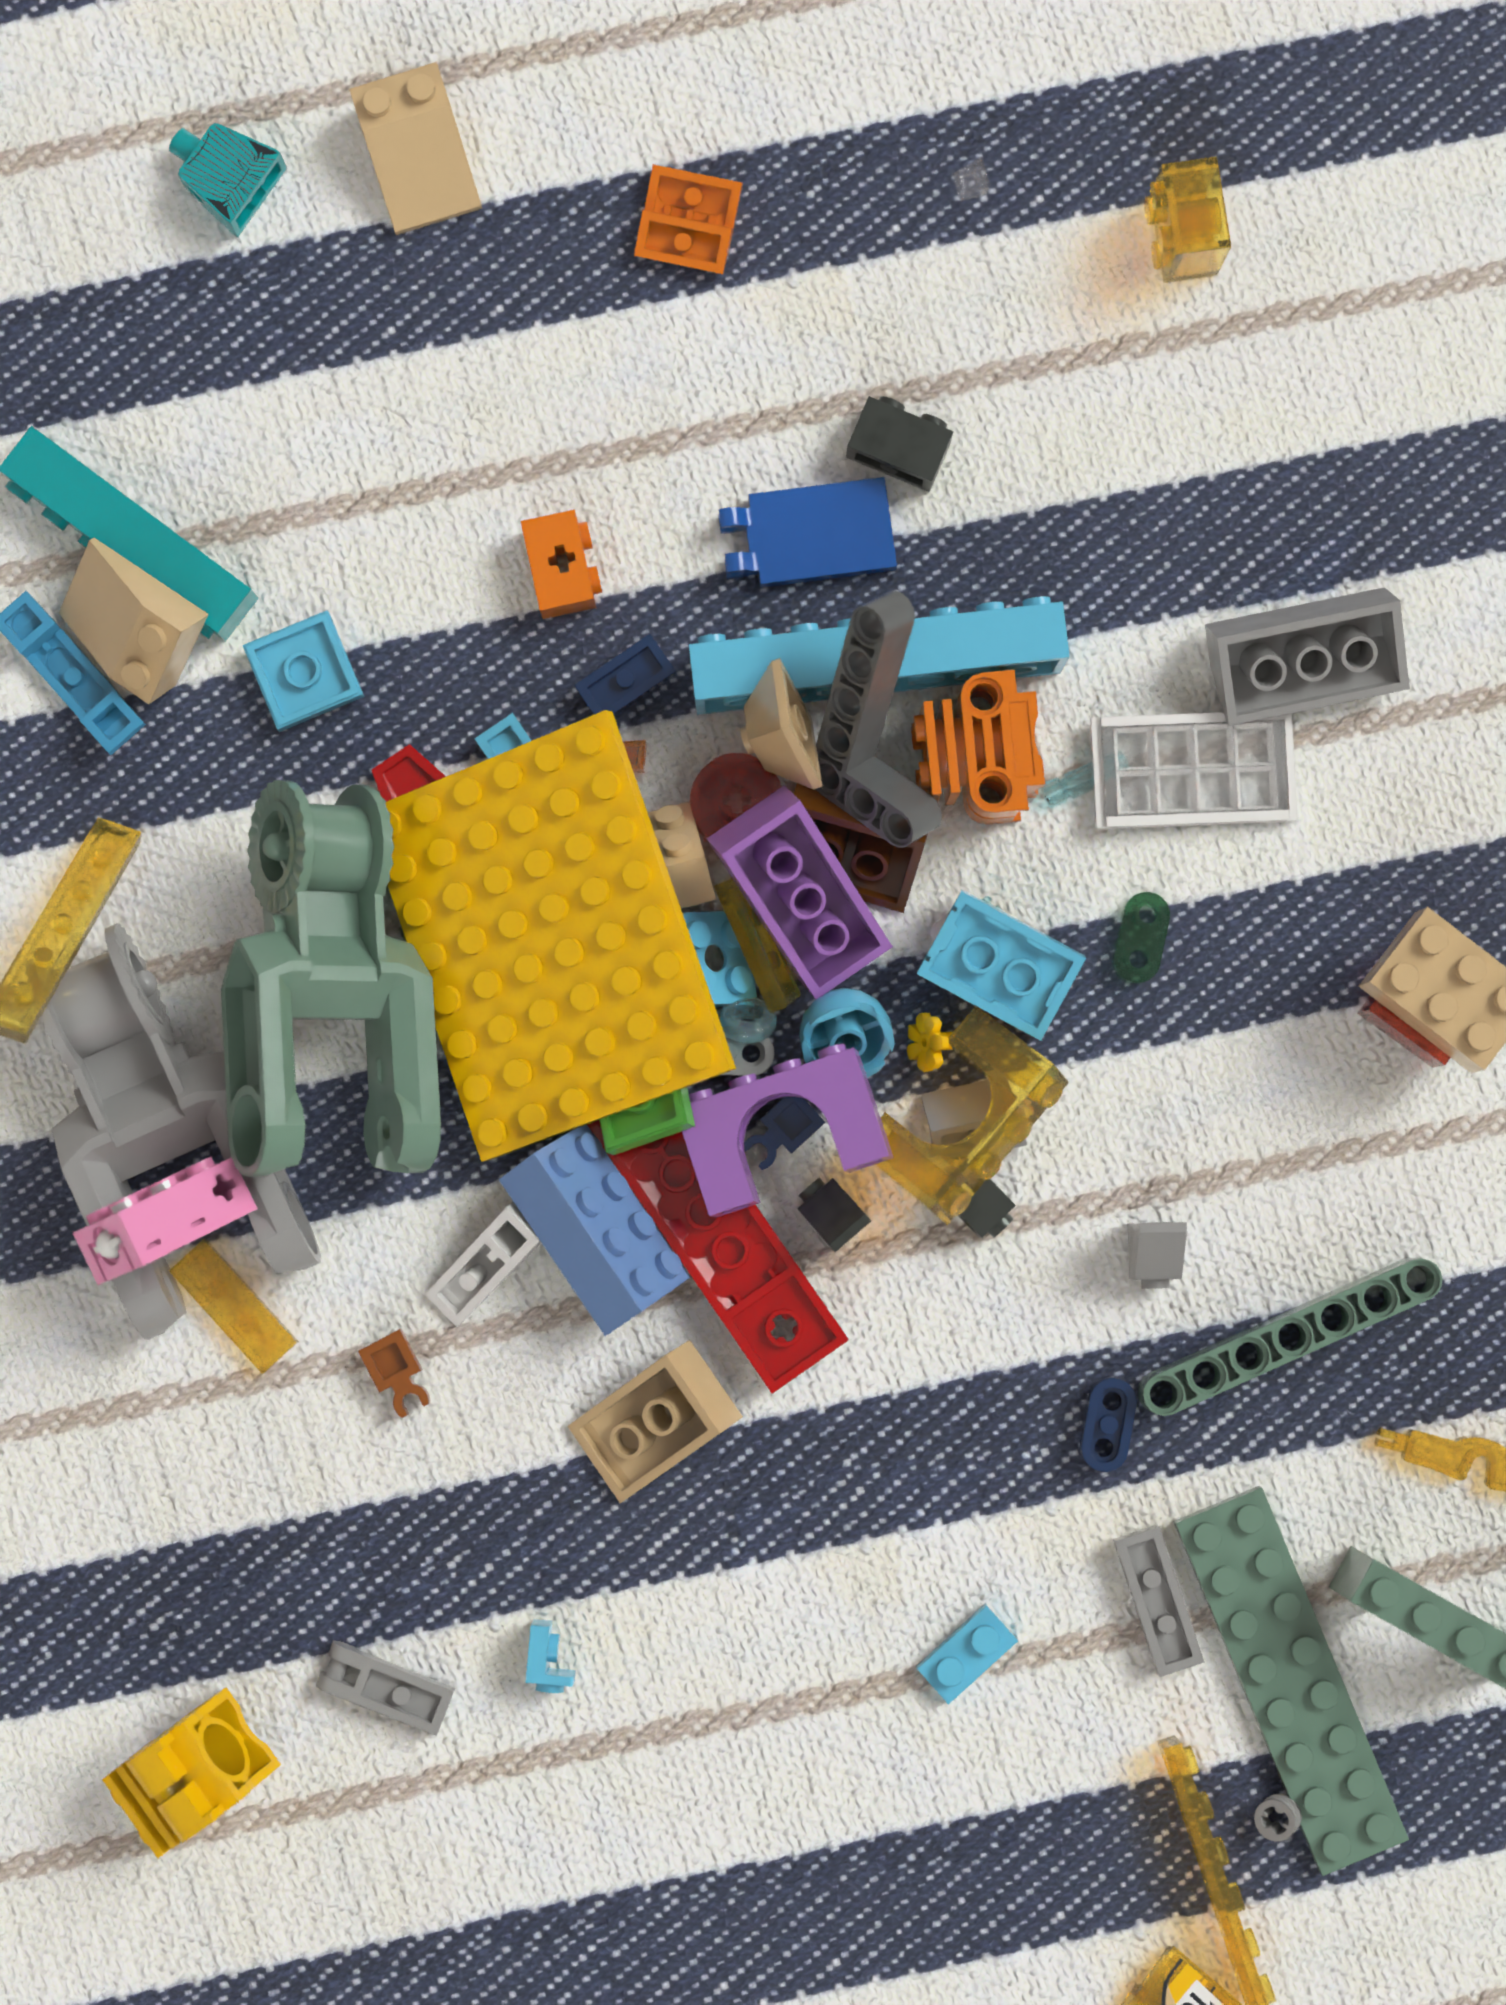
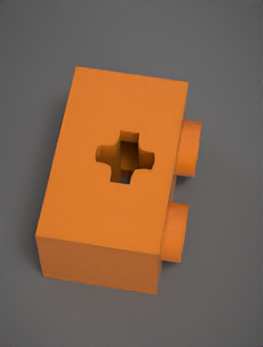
[521,509,602,619]

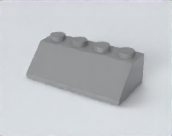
[1205,587,1410,726]

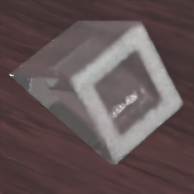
[952,157,990,201]

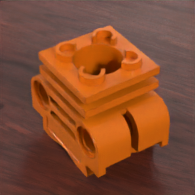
[911,670,1045,824]

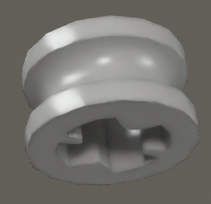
[1254,1793,1302,1842]

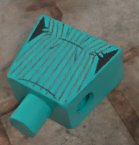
[169,123,287,237]

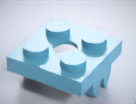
[682,911,757,1007]

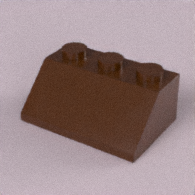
[793,783,928,913]

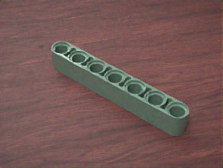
[1137,1258,1443,1416]

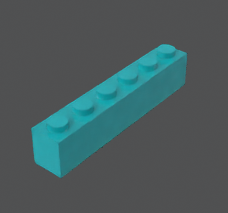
[0,426,259,642]

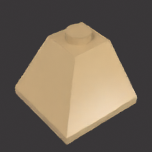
[740,658,822,790]

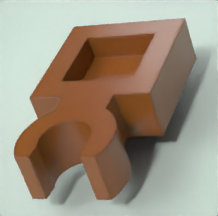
[358,1328,431,1418]

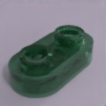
[1112,892,1170,984]

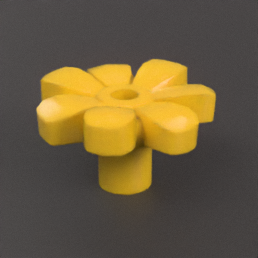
[907,1012,956,1072]

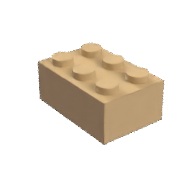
[1359,907,1506,1073]

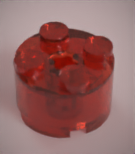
[690,753,782,844]

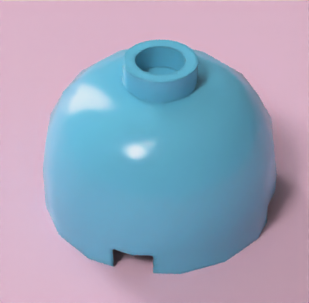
[799,988,895,1078]

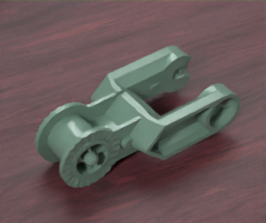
[221,780,441,1177]

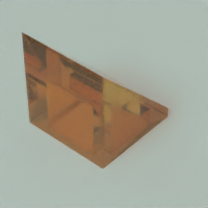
[623,740,647,773]

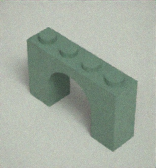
[1329,1546,1506,1689]

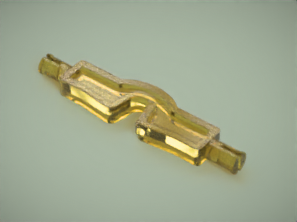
[1374,1427,1506,1492]

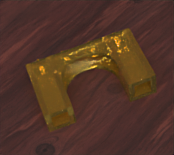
[874,1006,1069,1226]

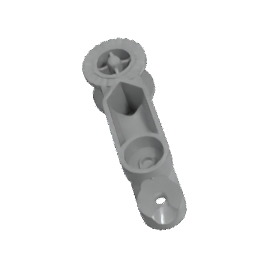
[25,924,321,1340]

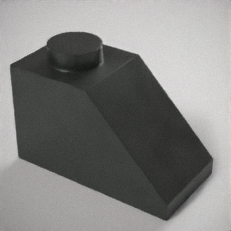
[797,1177,871,1252]

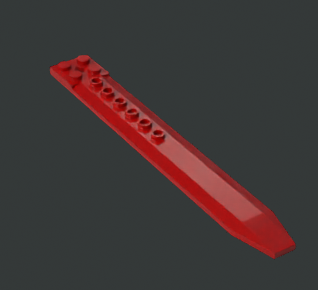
[371,744,849,1394]

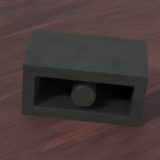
[846,396,954,492]

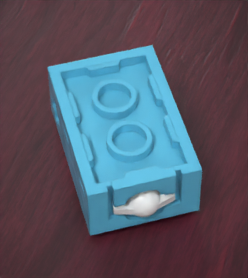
[917,889,1086,1041]

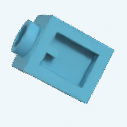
[525,1619,576,1693]

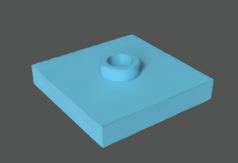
[242,610,365,732]

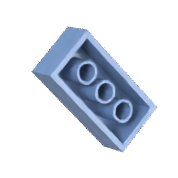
[499,1124,691,1336]

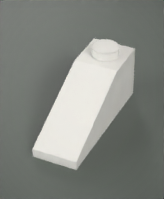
[425,1201,541,1327]

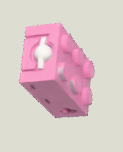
[73,1157,258,1285]

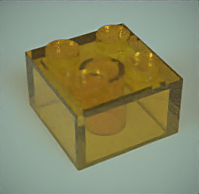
[1144,156,1231,283]

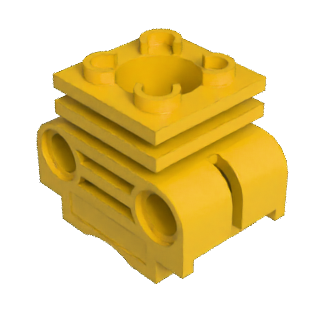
[102,1687,281,1859]

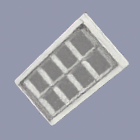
[1090,712,1298,829]

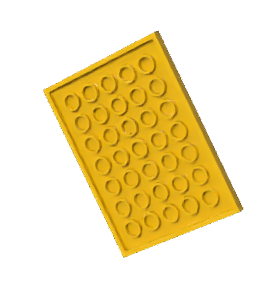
[386,710,736,1162]

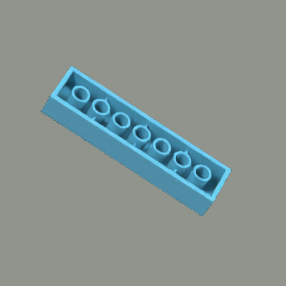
[689,596,1070,715]

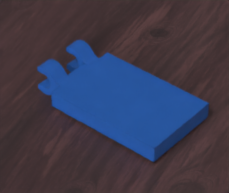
[718,477,897,588]

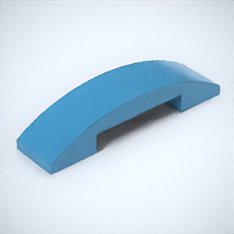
[0,591,146,755]

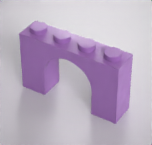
[682,1043,894,1218]

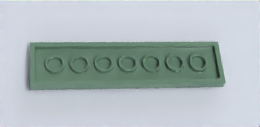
[1173,1486,1409,1876]

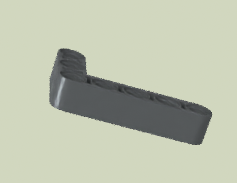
[816,591,942,848]

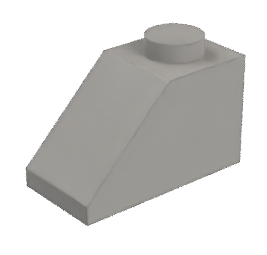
[1127,1222,1187,1289]

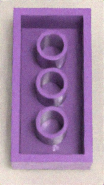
[707,786,893,999]

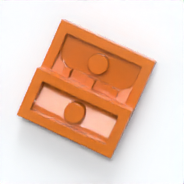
[634,164,743,274]

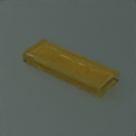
[714,876,801,1014]
[169,1239,299,1374]

